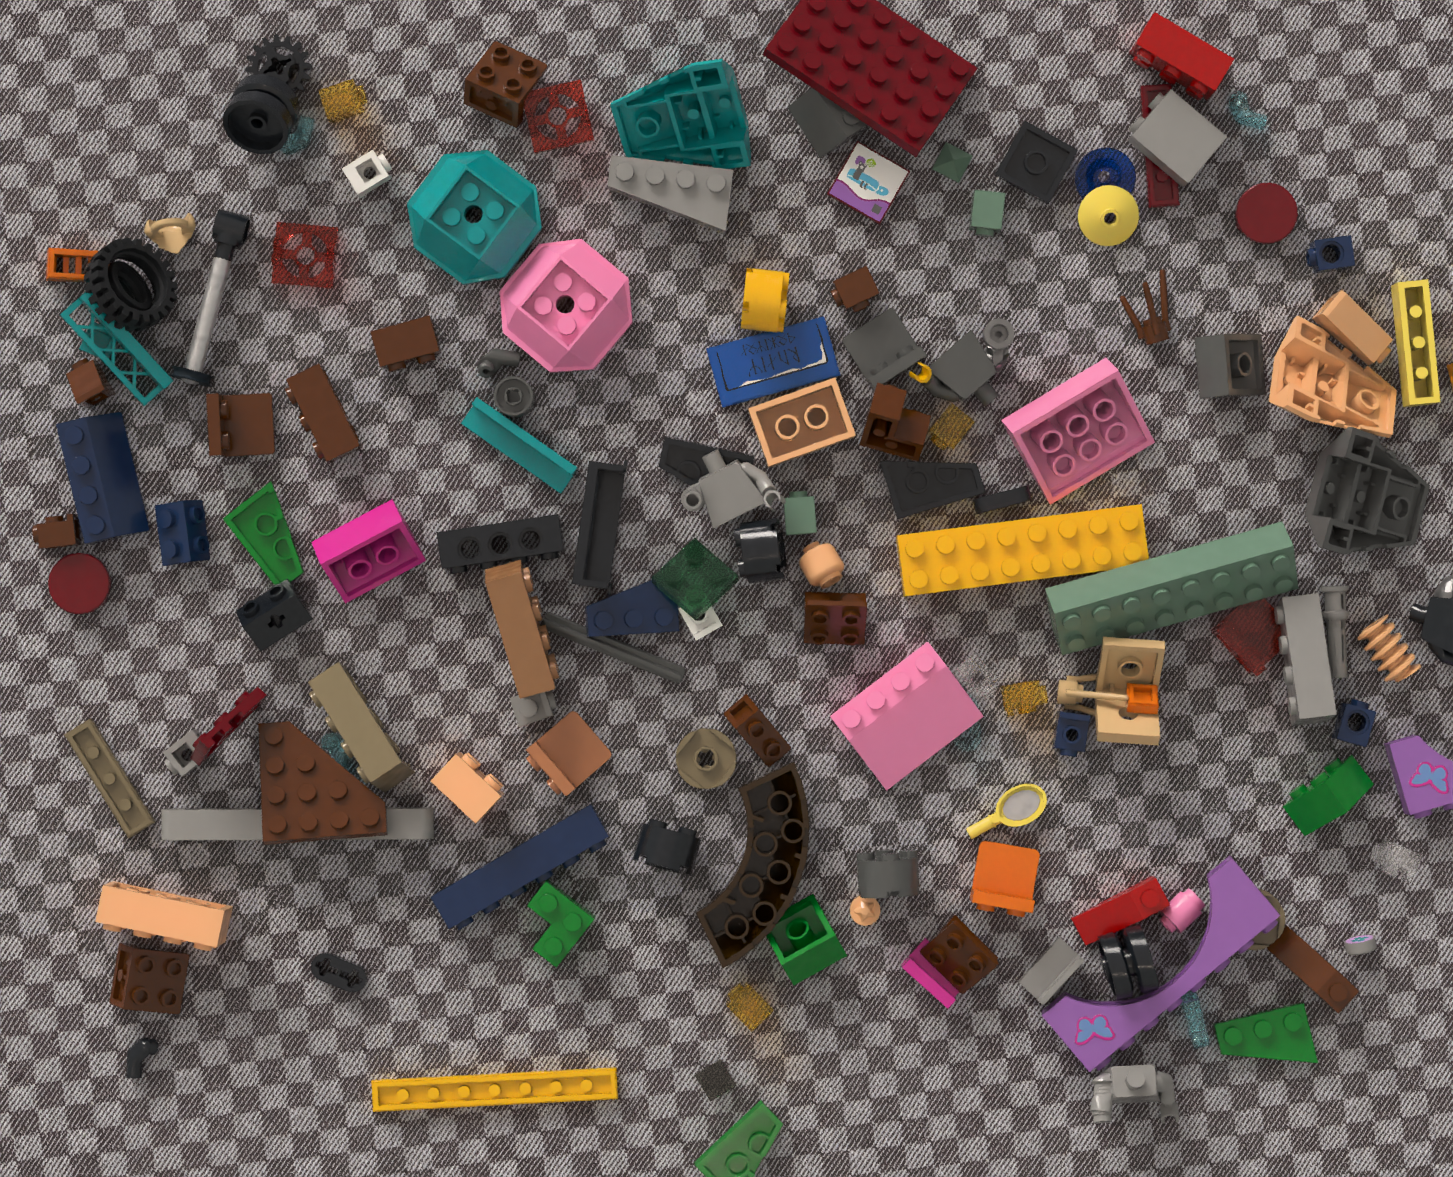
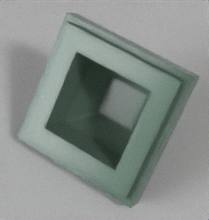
[932,142,973,183]

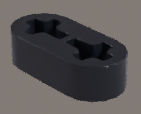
[973,485,1032,515]
[311,952,368,992]

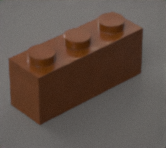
[285,363,363,463]

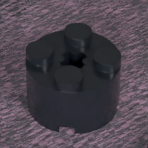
[734,518,787,584]
[632,819,701,876]

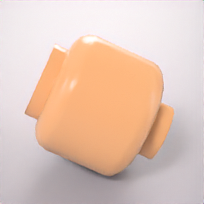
[799,541,844,589]

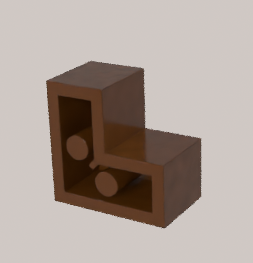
[859,383,931,461]

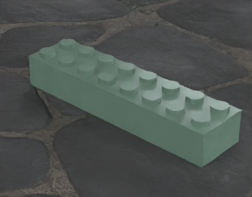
[1045,521,1299,656]

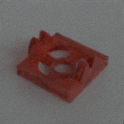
[524,80,594,154]
[271,222,339,289]

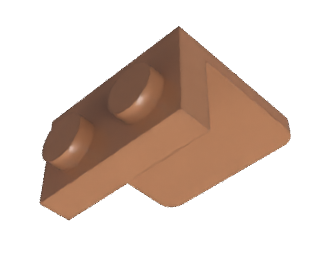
[526,711,611,796]

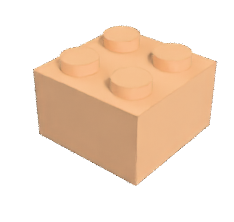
[431,752,505,824]

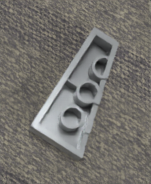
[607,155,733,235]
[1274,593,1337,726]

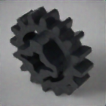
[245,34,313,92]

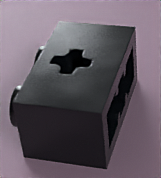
[236,579,313,651]

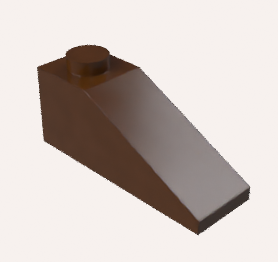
[1266,925,1359,1014]

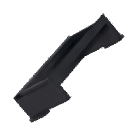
[572,460,628,596]

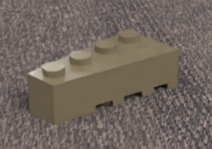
[308,662,415,793]

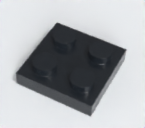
[994,121,1078,205]

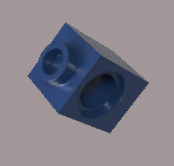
[1306,235,1355,274]
[1332,699,1376,747]

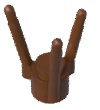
[1120,269,1171,345]

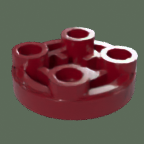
[1235,183,1298,245]
[48,553,111,614]

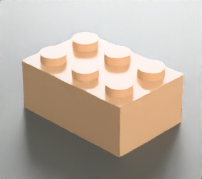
[748,378,856,468]

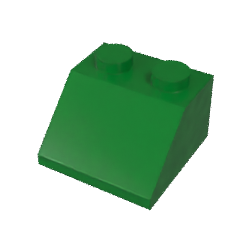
[766,894,847,985]

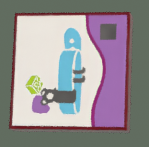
[827,141,910,225]

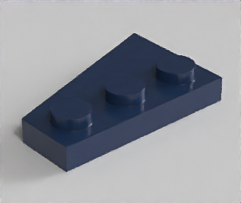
[585,570,679,637]

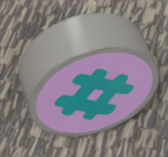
[1344,935,1377,955]

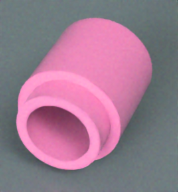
[1159,888,1205,934]

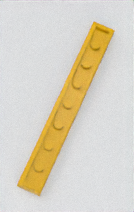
[371,1067,618,1112]

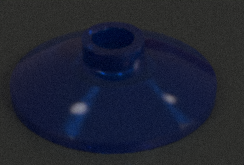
[1075,147,1136,199]

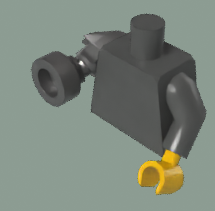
[909,318,1015,407]

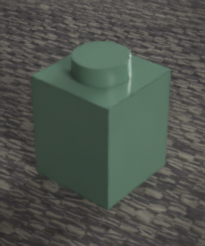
[969,190,1005,237]
[783,491,817,536]

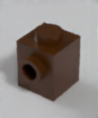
[830,266,880,313]

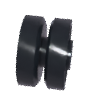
[223,74,300,154]
[1097,924,1159,1001]

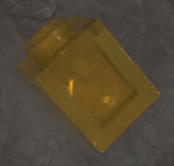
[928,403,975,451]

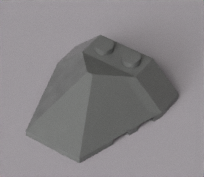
[1304,427,1430,554]

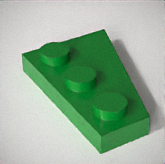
[1213,1002,1318,1063]
[694,1100,783,1177]

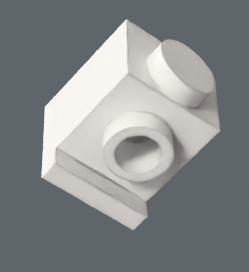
[342,150,392,198]
[678,592,723,641]

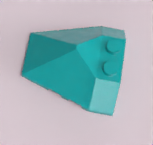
[610,59,751,169]

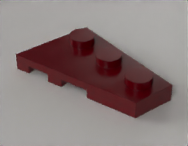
[190,686,266,766]

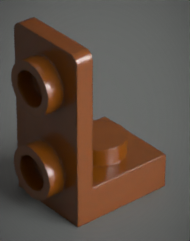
[723,694,791,767]

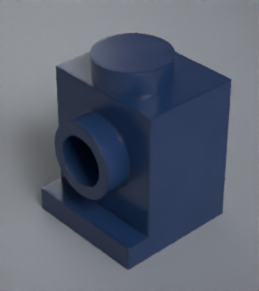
[1052,711,1091,757]

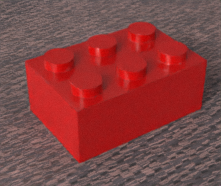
[1129,12,1234,100]

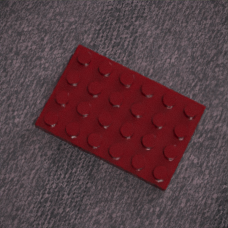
[762,0,978,157]

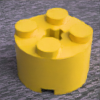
[740,268,790,333]

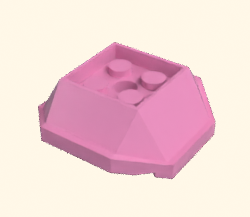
[500,239,633,373]

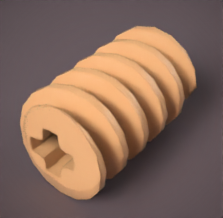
[1357,614,1421,682]

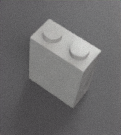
[1127,89,1227,187]

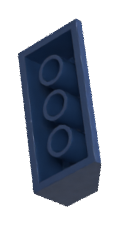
[56,412,151,545]

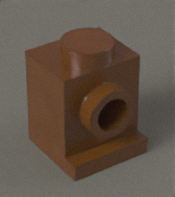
[32,514,81,549]

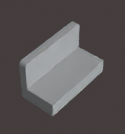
[1018,937,1085,1005]

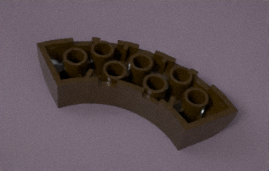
[696,762,809,968]

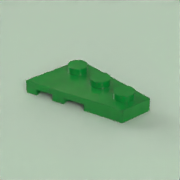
[223,481,305,585]

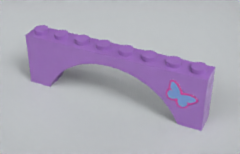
[1384,735,1453,819]
[1041,855,1280,1072]

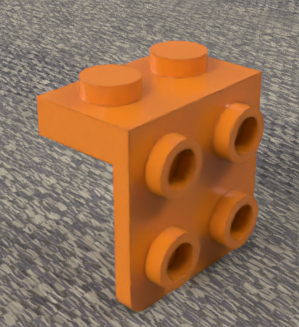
[970,841,1040,917]

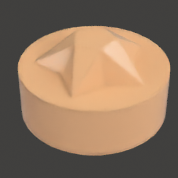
[849,896,880,926]

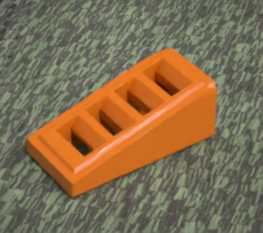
[46,248,110,282]

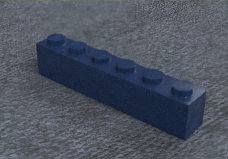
[431,803,610,930]

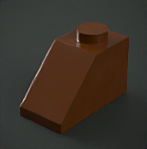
[66,358,115,408]

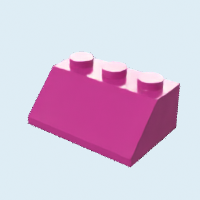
[311,499,426,604]

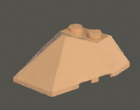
[1269,315,1397,438]

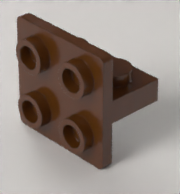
[804,592,867,645]
[920,915,999,994]

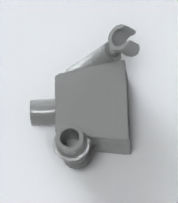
[681,449,786,528]
[1090,1065,1179,1124]

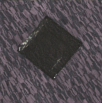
[695,1058,737,1102]

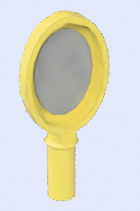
[966,784,1047,839]

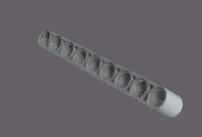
[161,807,434,841]

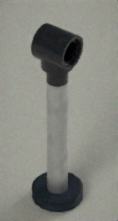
[168,209,250,387]

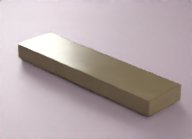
[64,718,156,839]

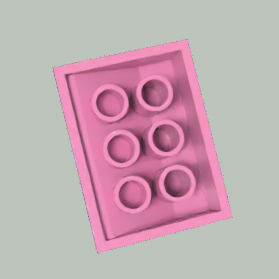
[1001,358,1155,505]
[830,642,984,791]

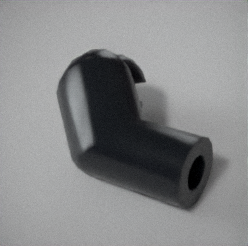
[126,1037,158,1079]

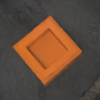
[1125,683,1159,714]

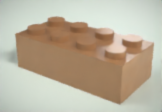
[485,560,560,699]

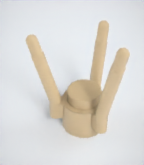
[1057,673,1129,716]

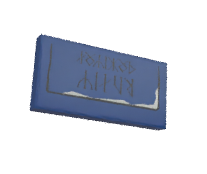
[706,316,840,408]

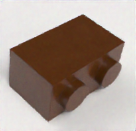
[370,315,441,373]

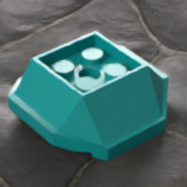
[407,150,542,285]

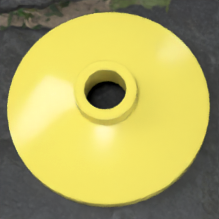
[1078,185,1139,246]

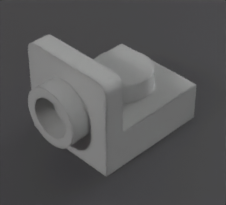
[509,690,558,727]

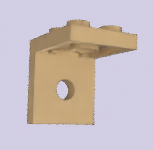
[1094,637,1165,746]

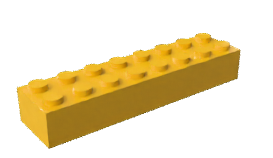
[896,504,1149,597]

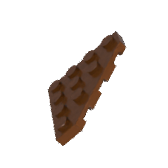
[258,721,388,845]

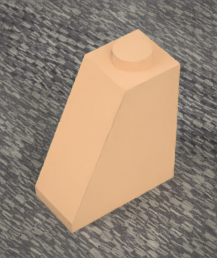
[1312,290,1393,366]

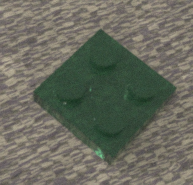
[652,538,739,621]

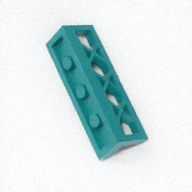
[60,292,174,406]
[461,397,579,494]

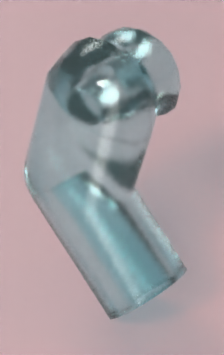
[1229,91,1267,130]
[321,733,349,770]

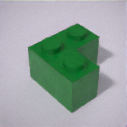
[1283,755,1374,836]
[527,879,596,968]

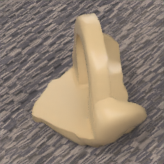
[144,213,196,254]

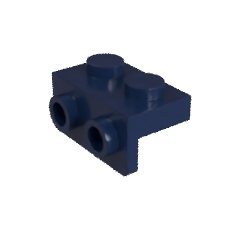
[155,500,210,566]

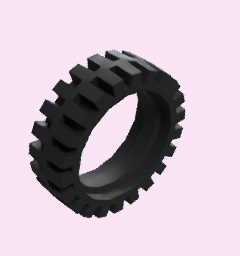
[84,238,178,332]

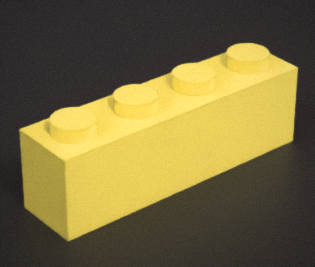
[1391,279,1441,407]

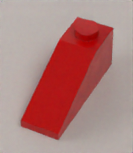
[1071,876,1170,946]

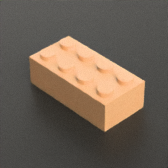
[95,881,233,951]

